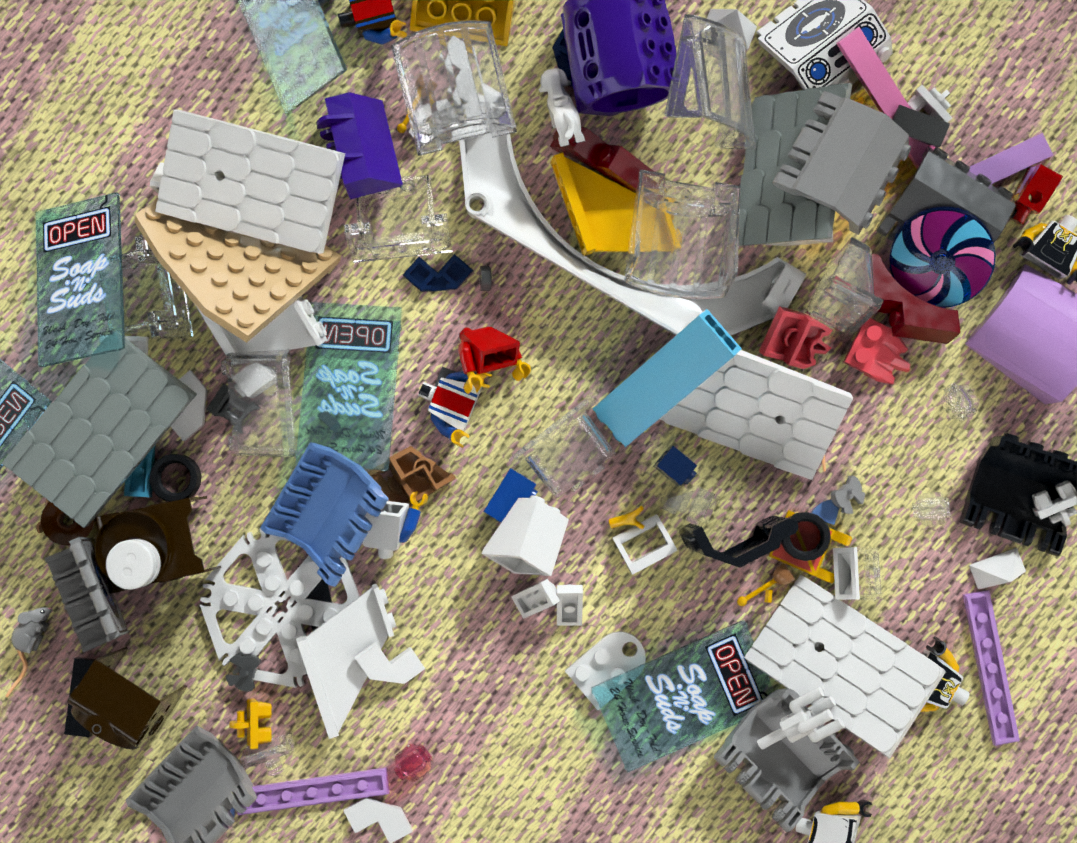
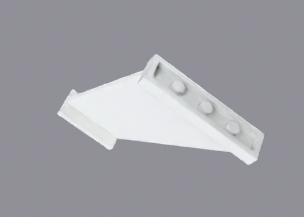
[195,296,327,365]
[296,584,396,739]

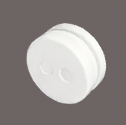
[106,539,161,590]

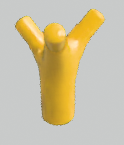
[609,506,645,529]

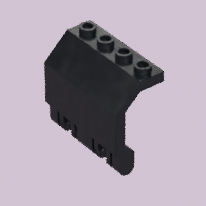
[960,433,1077,557]
[680,516,798,568]

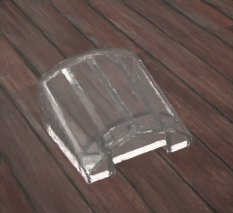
[665,14,757,150]
[391,20,517,156]
[624,169,740,299]

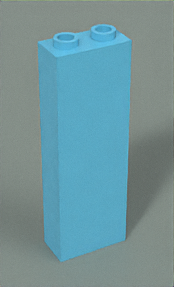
[592,309,742,447]

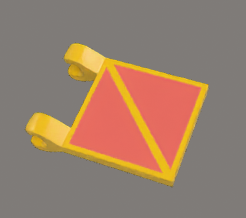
[769,510,852,583]

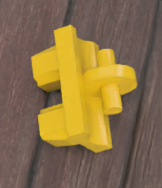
[229,698,272,749]

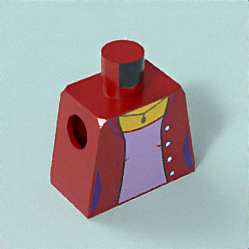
[1010,164,1064,225]

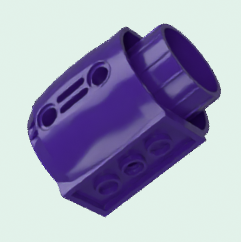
[561,0,680,116]

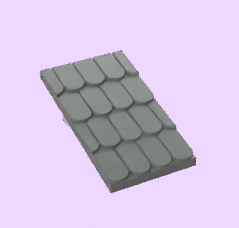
[732,83,852,246]
[1,331,197,528]

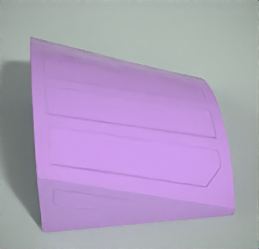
[965,264,1077,405]

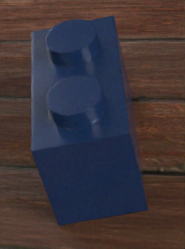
[653,446,698,486]

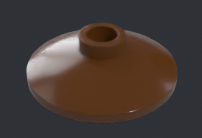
[41,502,94,546]

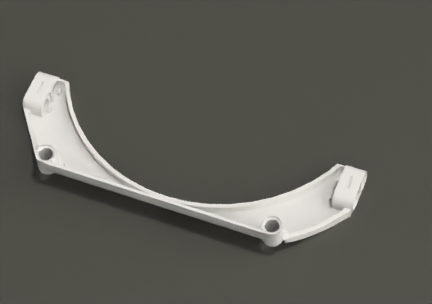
[457,83,806,336]

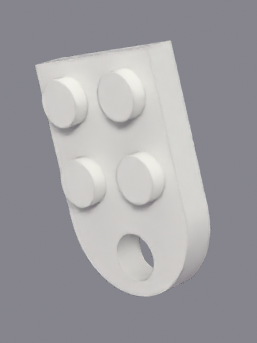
[565,631,646,710]

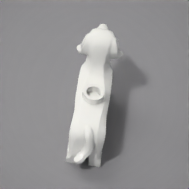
[538,68,585,147]

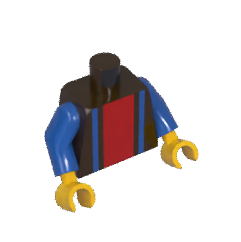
[338,0,407,45]

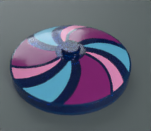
[889,207,996,308]

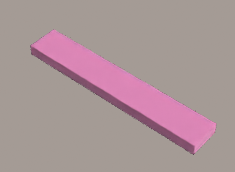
[836,27,935,169]

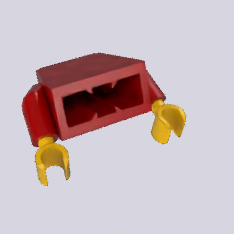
[458,327,531,394]

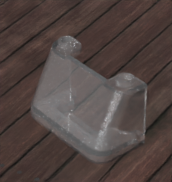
[221,349,298,457]

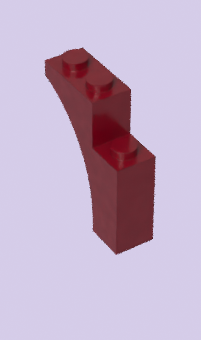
[550,127,664,201]
[857,253,961,344]

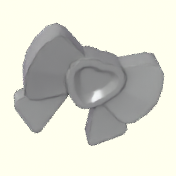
[831,476,865,514]

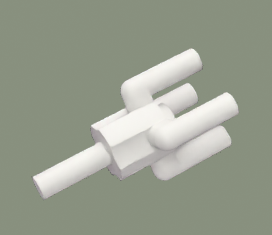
[757,687,845,750]

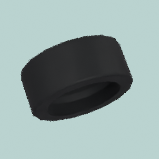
[149,454,202,502]
[781,512,831,561]

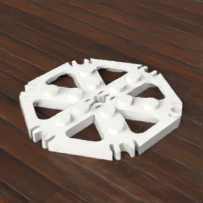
[200,528,359,688]

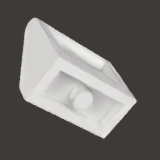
[612,514,678,575]

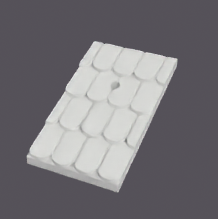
[155,110,345,254]
[660,350,853,480]
[744,574,946,759]

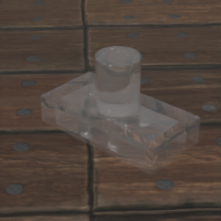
[240,733,295,776]

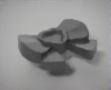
[225,653,261,692]

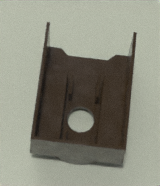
[94,496,221,594]
[67,647,188,749]

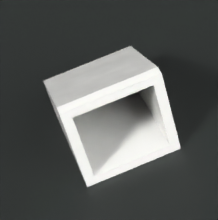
[482,495,569,576]

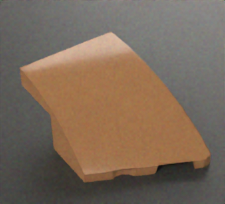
[367,446,456,507]

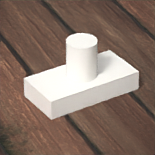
[511,579,560,619]

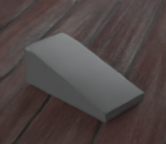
[893,105,950,147]

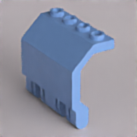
[260,442,389,587]

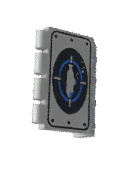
[44,537,129,652]

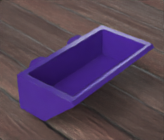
[316,92,403,200]

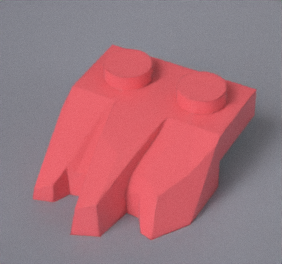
[759,306,833,369]
[843,317,910,384]

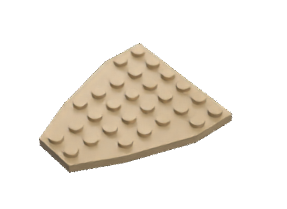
[134,198,342,343]

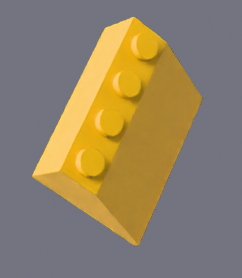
[409,0,515,46]

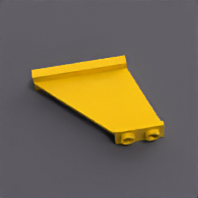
[550,153,681,256]

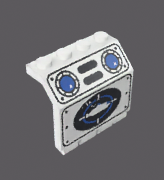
[756,0,893,90]

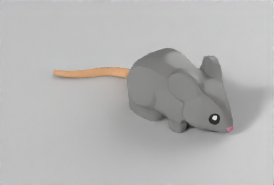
[6,607,52,698]

